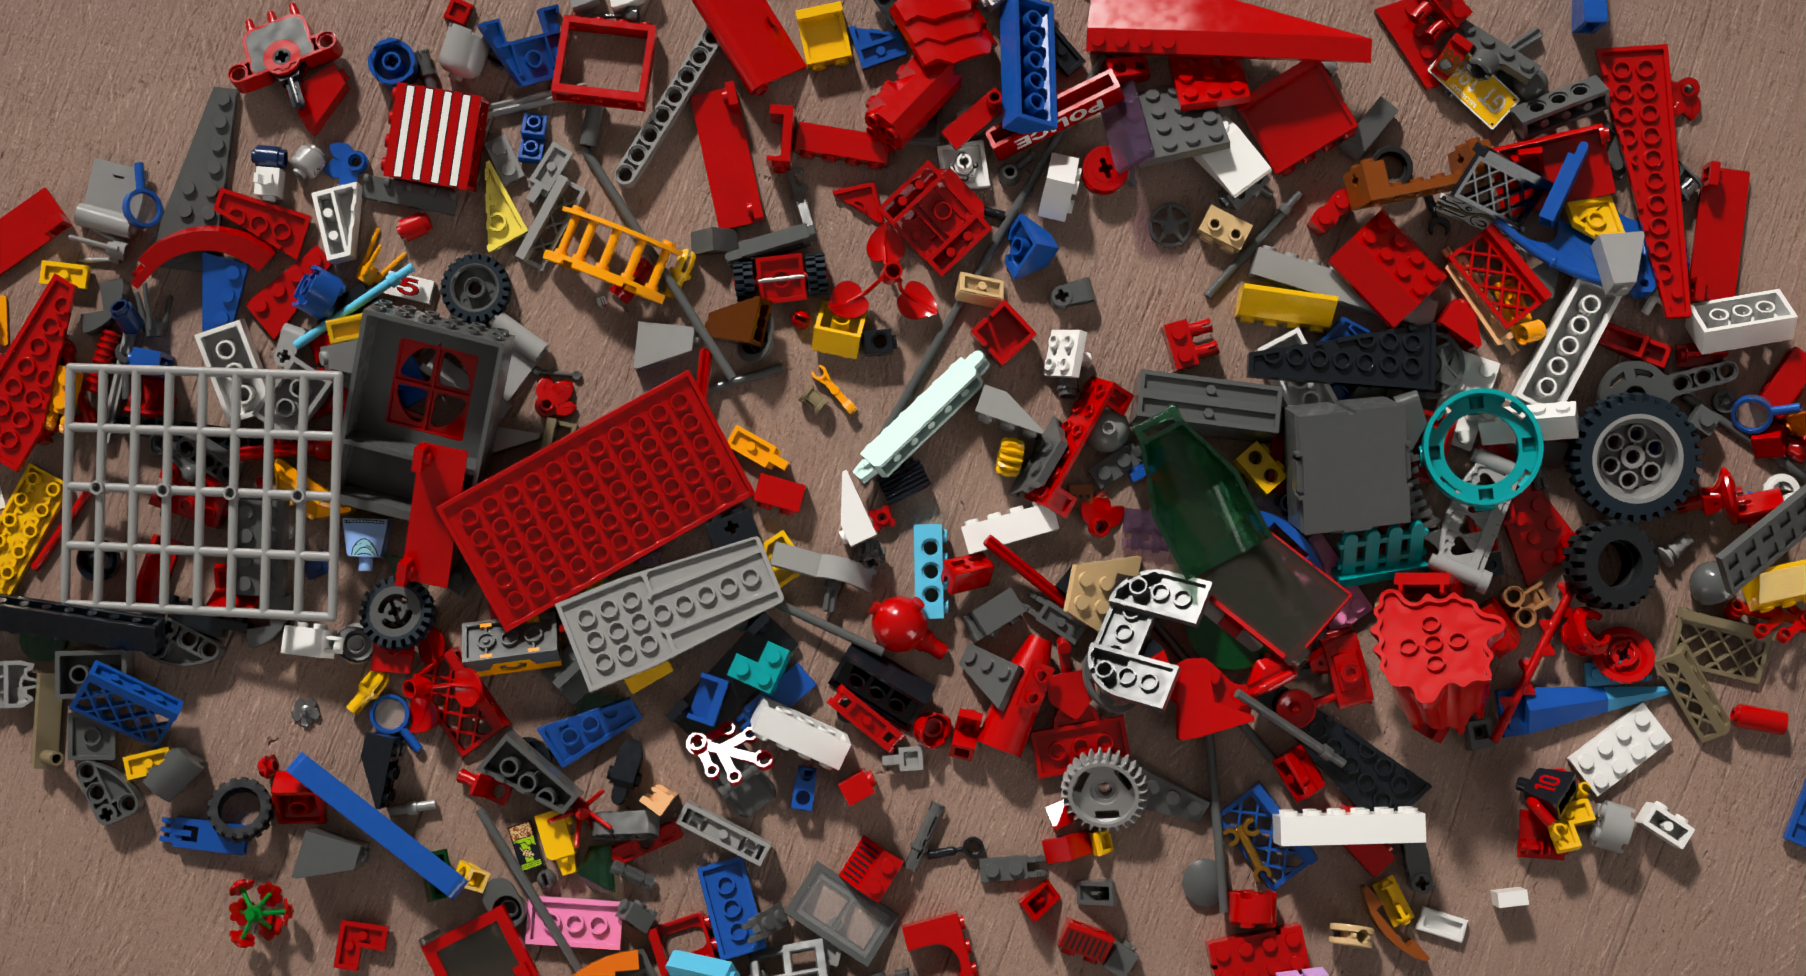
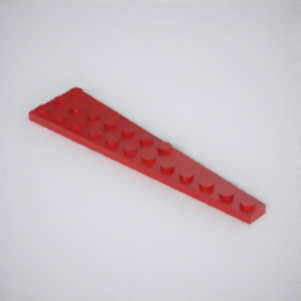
[1595,44,1692,320]

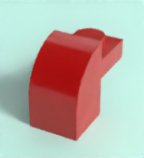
[949,708,983,761]

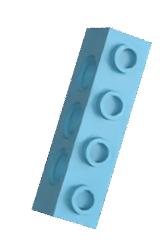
[914,524,948,619]

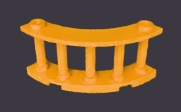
[542,205,683,304]

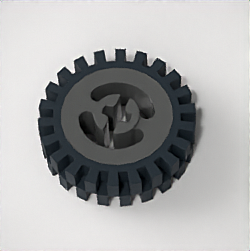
[359,575,437,651]

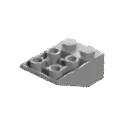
[974,384,1044,440]

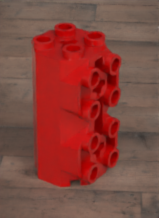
[865,53,962,152]

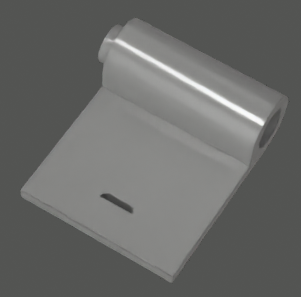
[74,158,150,239]
[462,312,549,402]

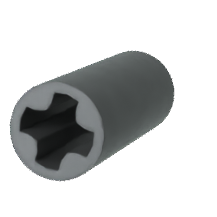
[579,105,604,149]

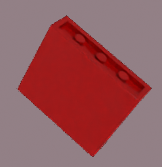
[1236,61,1359,177]

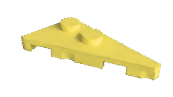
[485,160,529,254]

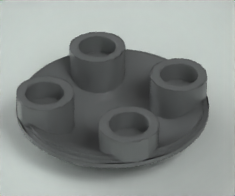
[1182,858,1230,907]

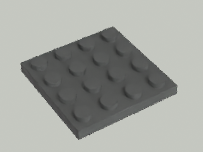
[1117,84,1230,169]

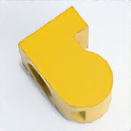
[456,860,491,893]

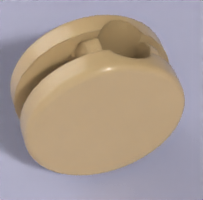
[1328,923,1374,949]

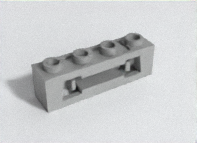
[676,800,772,866]

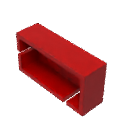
[1205,922,1310,976]

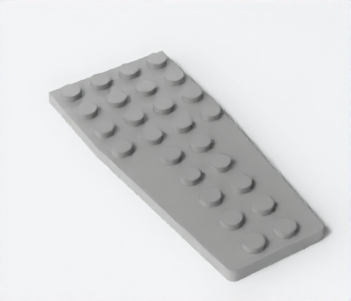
[555,536,784,693]

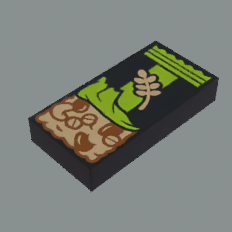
[507,820,545,872]

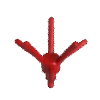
[547,789,612,848]

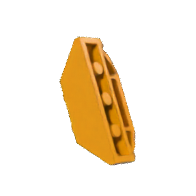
[273,457,357,520]

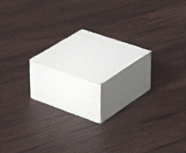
[1490,887,1529,908]

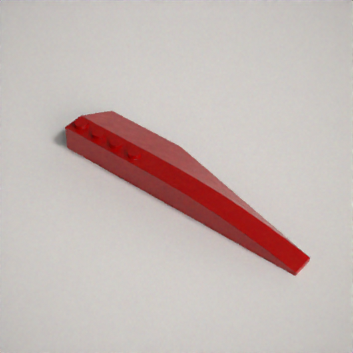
[1086,0,1372,63]

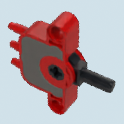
[228,2,343,110]

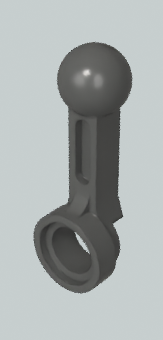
[149,435,196,483]

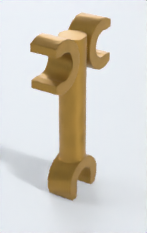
[1223,817,1271,882]

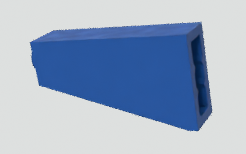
[1572,0,1608,34]

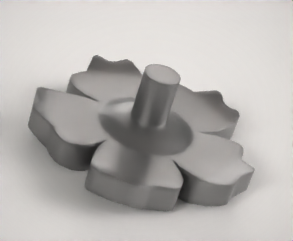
[291,698,321,727]

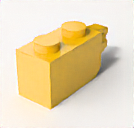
[534,810,580,876]

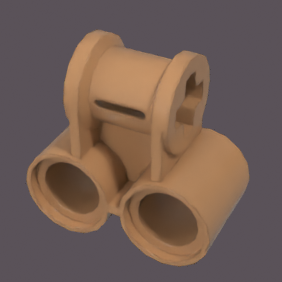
[1498,580,1553,628]

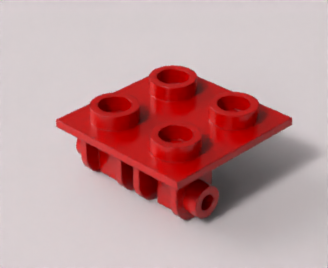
[1517,809,1569,861]

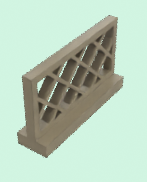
[1667,606,1777,684]

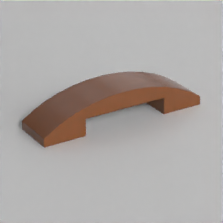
[1360,883,1430,962]

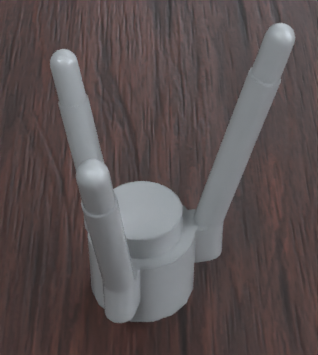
[68,229,130,264]

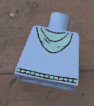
[343,518,392,571]

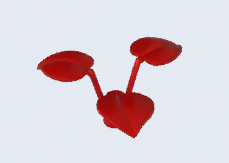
[828,221,938,320]
[403,627,482,733]

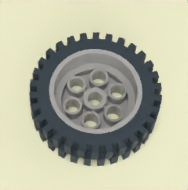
[1564,392,1703,522]

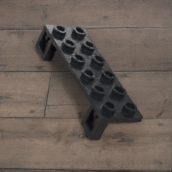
[665,612,798,746]

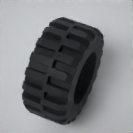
[1562,520,1659,610]

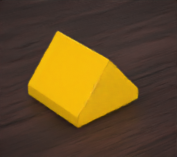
[1088,828,1114,856]

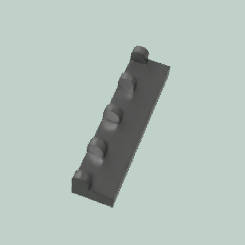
[362,173,459,216]

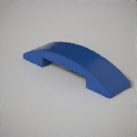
[1251,510,1326,573]

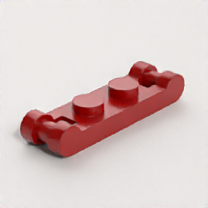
[827,684,906,755]

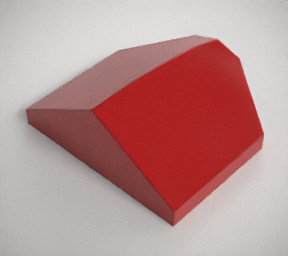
[124,375,177,418]

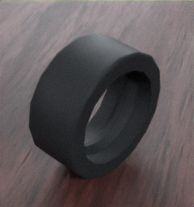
[1371,146,1413,184]

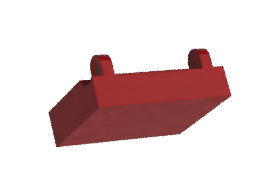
[1394,573,1465,600]

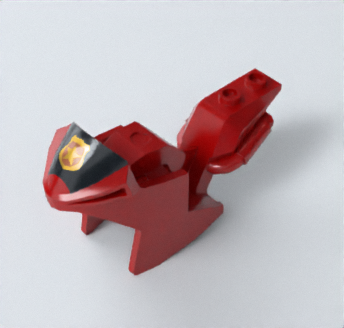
[1141,639,1308,740]

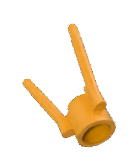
[355,228,407,286]

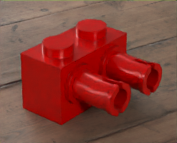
[1408,0,1473,43]
[1161,318,1220,373]

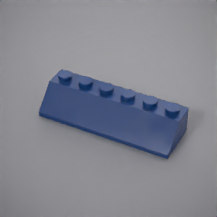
[999,0,1058,134]

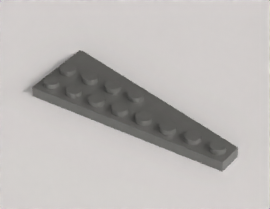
[151,87,239,272]

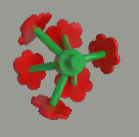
[229,879,294,948]

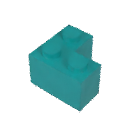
[727,641,793,696]

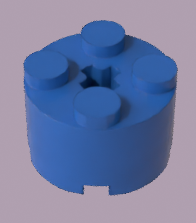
[368,38,420,90]
[292,265,346,320]

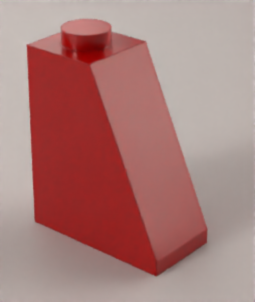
[285,63,351,136]

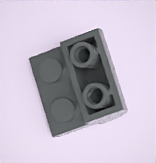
[142,747,206,802]

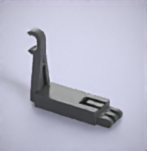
[725,167,817,268]

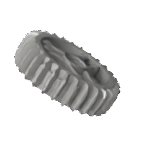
[1061,747,1149,833]

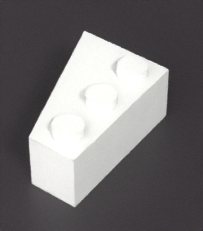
[311,182,363,265]

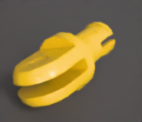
[663,249,696,300]
[346,671,389,716]

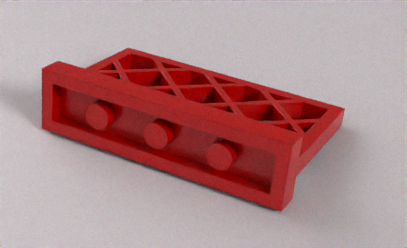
[1446,223,1552,331]
[411,647,511,757]

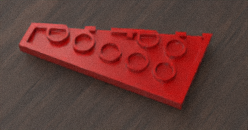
[1476,443,1576,587]

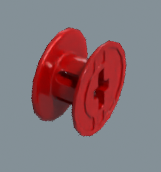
[1081,145,1129,196]

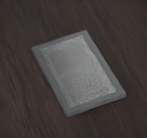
[784,861,900,968]

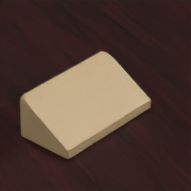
[955,272,1005,308]

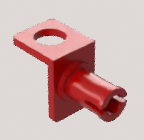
[457,769,513,806]

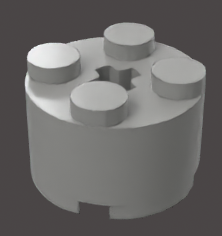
[1587,800,1636,854]

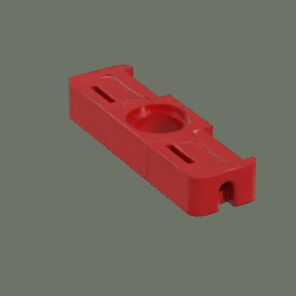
[609,818,684,863]

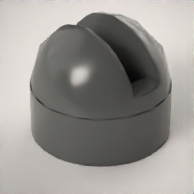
[537,869,557,889]

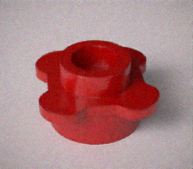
[869,505,895,531]
[258,754,279,779]

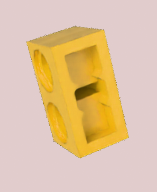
[1232,441,1286,496]

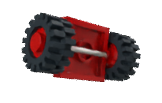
[733,252,829,303]

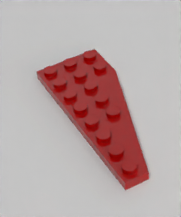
[0,273,78,472]

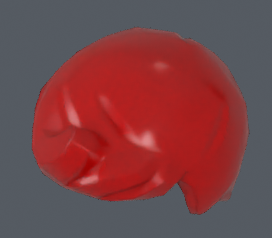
[913,712,952,749]

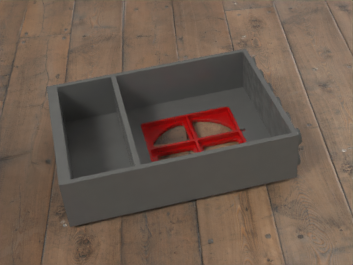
[330,299,515,521]

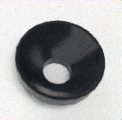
[76,539,121,581]

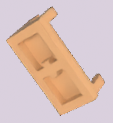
[639,784,678,816]

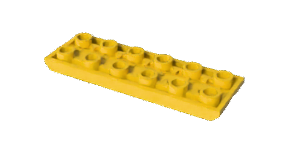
[0,463,63,595]

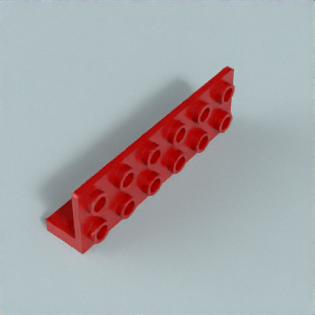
[690,81,765,229]
[1689,161,1750,304]
[0,188,73,276]
[1024,376,1134,519]
[394,442,468,588]

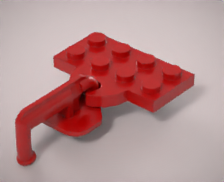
[1030,637,1131,779]

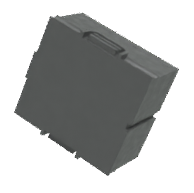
[1282,395,1413,535]

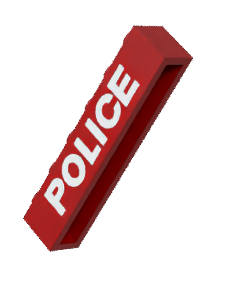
[984,68,1125,161]

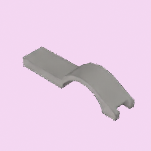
[770,541,877,594]

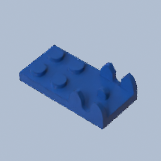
[697,856,768,960]

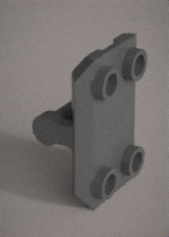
[709,744,776,818]

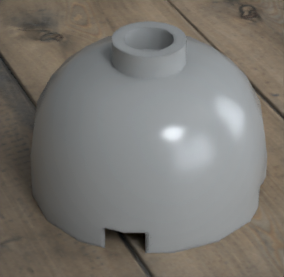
[1086,407,1130,453]

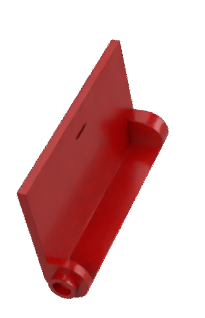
[692,0,807,97]
[1492,123,1616,216]

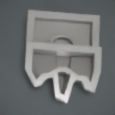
[0,660,37,708]

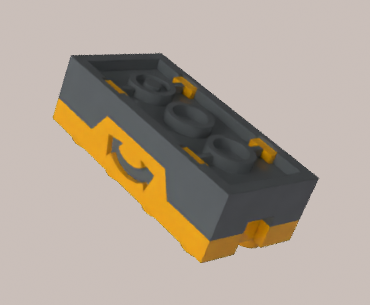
[462,611,562,677]

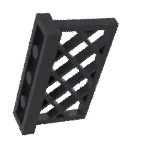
[1450,141,1554,229]

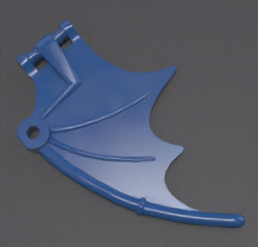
[1494,196,1690,299]

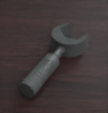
[115,343,131,399]

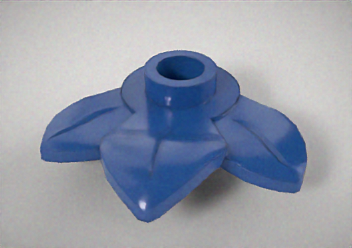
[323,143,369,186]

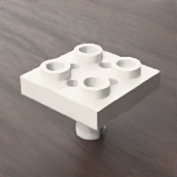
[937,140,990,190]
[1043,330,1092,378]

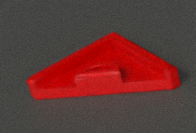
[833,181,884,225]

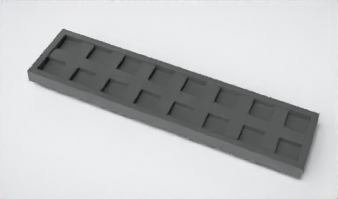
[1715,484,1806,595]

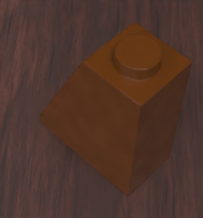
[705,296,773,348]

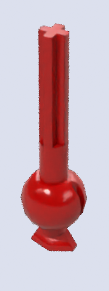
[229,429,332,462]

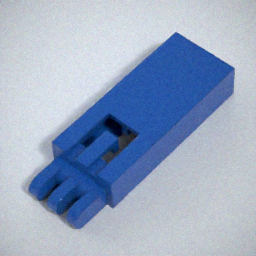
[1539,142,1588,229]
[733,662,817,738]
[159,816,248,856]

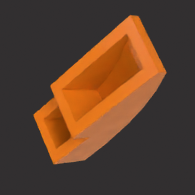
[572,949,639,976]

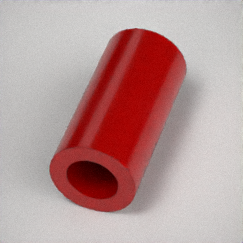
[1730,704,1788,735]

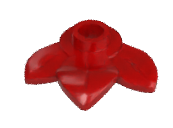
[1671,77,1701,121]
[535,375,577,418]
[1081,491,1124,538]

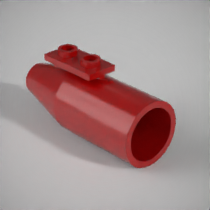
[977,634,1055,757]

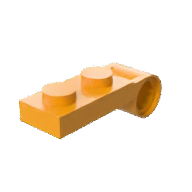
[1492,278,1547,345]

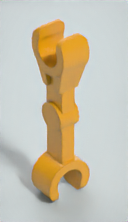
[811,365,857,415]

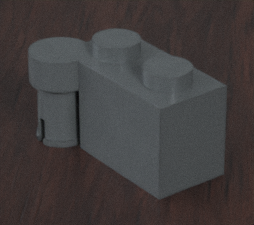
[961,587,1026,643]

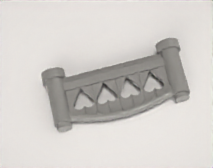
[1427,448,1531,595]

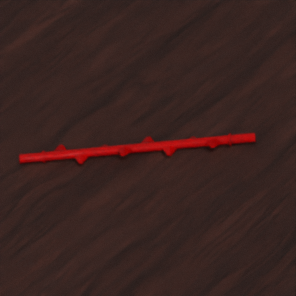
[1489,582,1574,744]

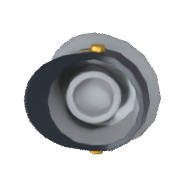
[336,623,374,665]

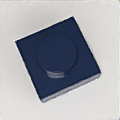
[304,550,329,580]

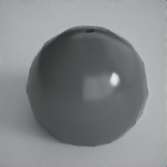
[1689,561,1736,605]

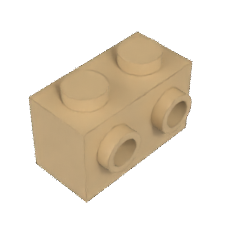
[1196,205,1253,254]

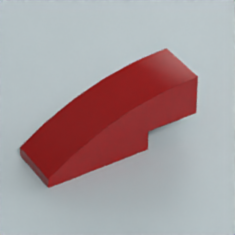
[1597,322,1673,372]

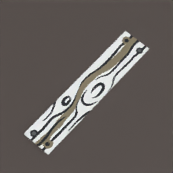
[1436,193,1525,245]

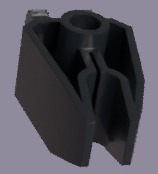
[606,738,643,806]

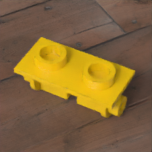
[1372,874,1415,928]

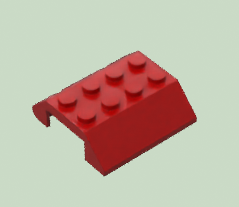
[1327,208,1448,329]

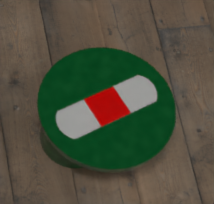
[1186,575,1281,670]

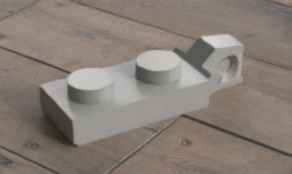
[526,141,574,206]

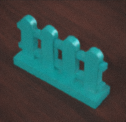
[1331,520,1429,587]

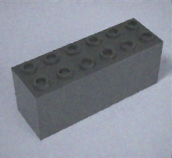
[1129,369,1283,444]

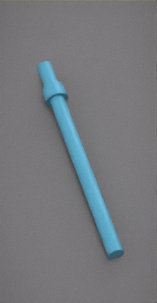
[293,263,416,350]

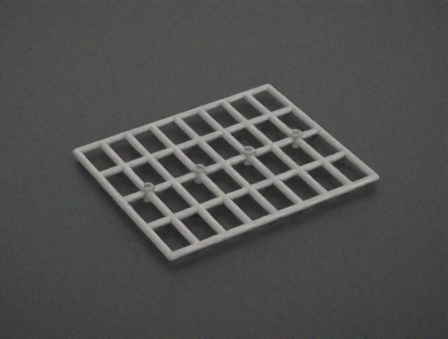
[60,363,344,622]

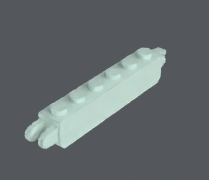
[852,350,990,483]

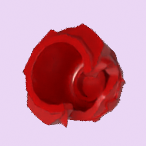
[1560,607,1611,657]

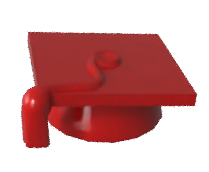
[370,643,415,674]

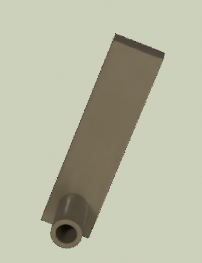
[31,673,64,769]

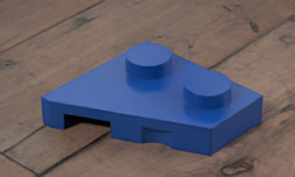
[848,26,907,71]

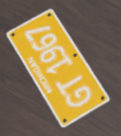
[1428,52,1520,130]

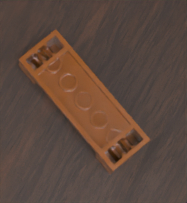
[1343,137,1498,211]

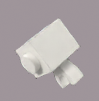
[253,166,286,203]

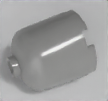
[439,23,491,82]

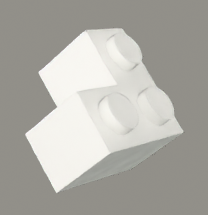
[1038,152,1082,222]

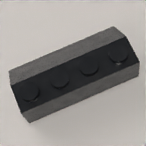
[828,643,935,732]

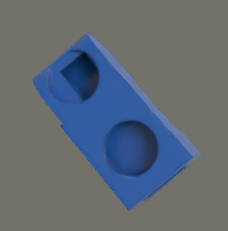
[791,765,817,812]

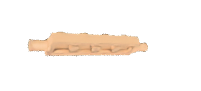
[1441,246,1520,356]

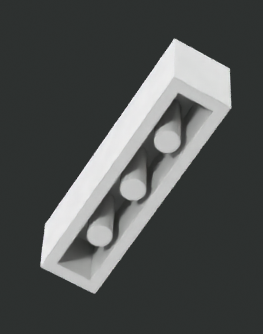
[1478,401,1580,445]
[961,502,1060,555]

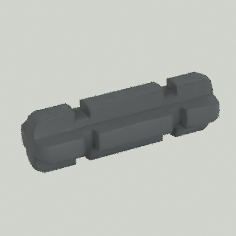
[610,860,656,889]

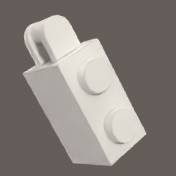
[281,621,345,659]

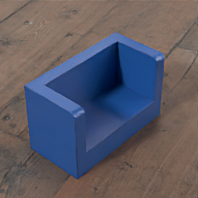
[687,672,730,727]

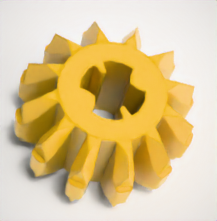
[995,437,1025,477]

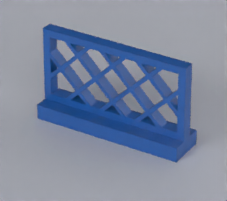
[69,660,184,749]
[1221,781,1318,891]

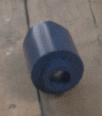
[251,145,288,169]
[110,299,144,334]

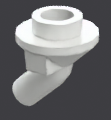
[1641,289,1661,316]

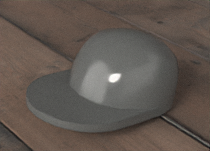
[1498,70,1549,102]
[482,878,528,927]

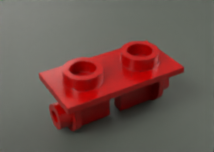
[609,256,655,305]
[1675,343,1728,368]

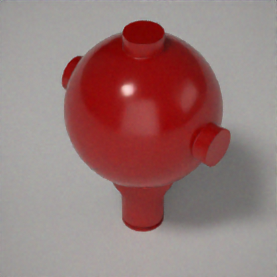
[869,596,948,660]

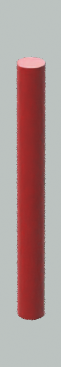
[30,491,93,571]

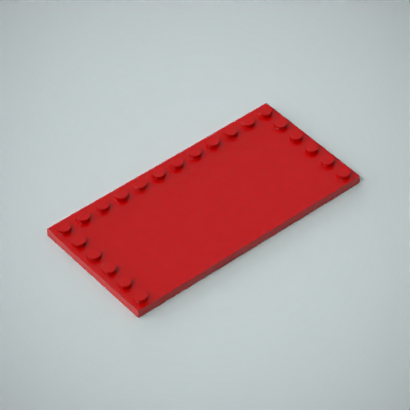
[436,369,755,632]

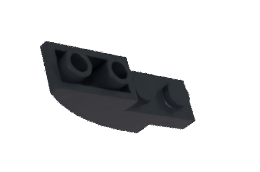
[156,594,254,638]

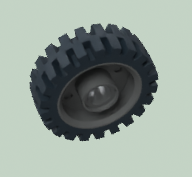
[440,254,512,324]

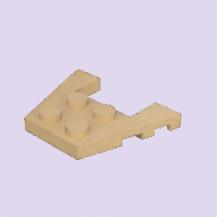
[1063,556,1142,633]

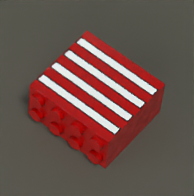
[381,82,490,192]

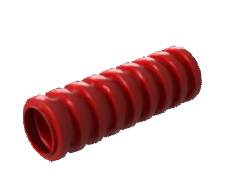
[83,329,122,394]

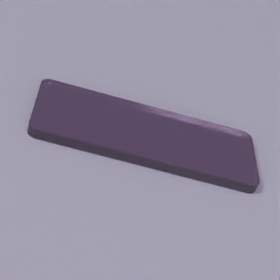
[1101,79,1154,173]

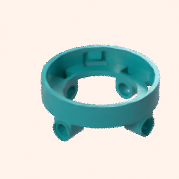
[1418,388,1544,511]

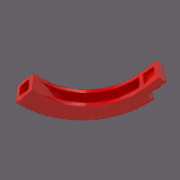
[130,226,277,289]

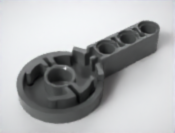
[1597,359,1739,431]

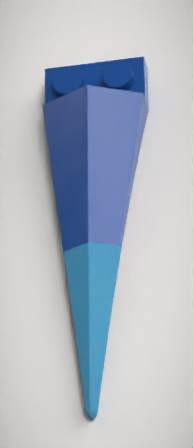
[1494,686,1686,737]

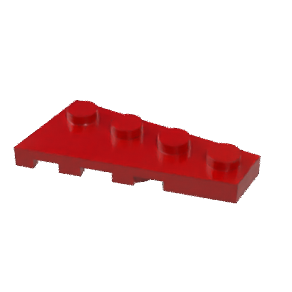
[1373,0,1443,91]
[213,187,313,261]
[245,245,333,341]

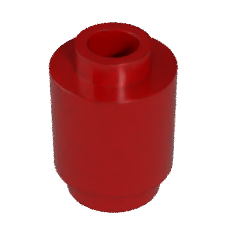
[396,212,433,242]

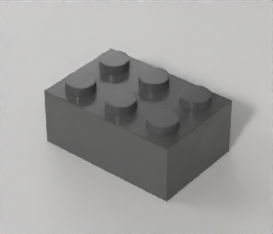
[55,650,135,699]

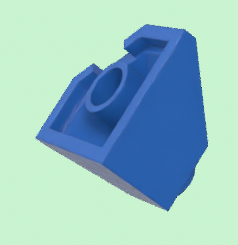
[1005,214,1059,279]

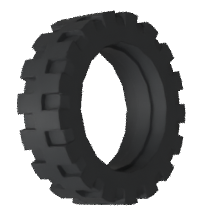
[207,777,274,843]

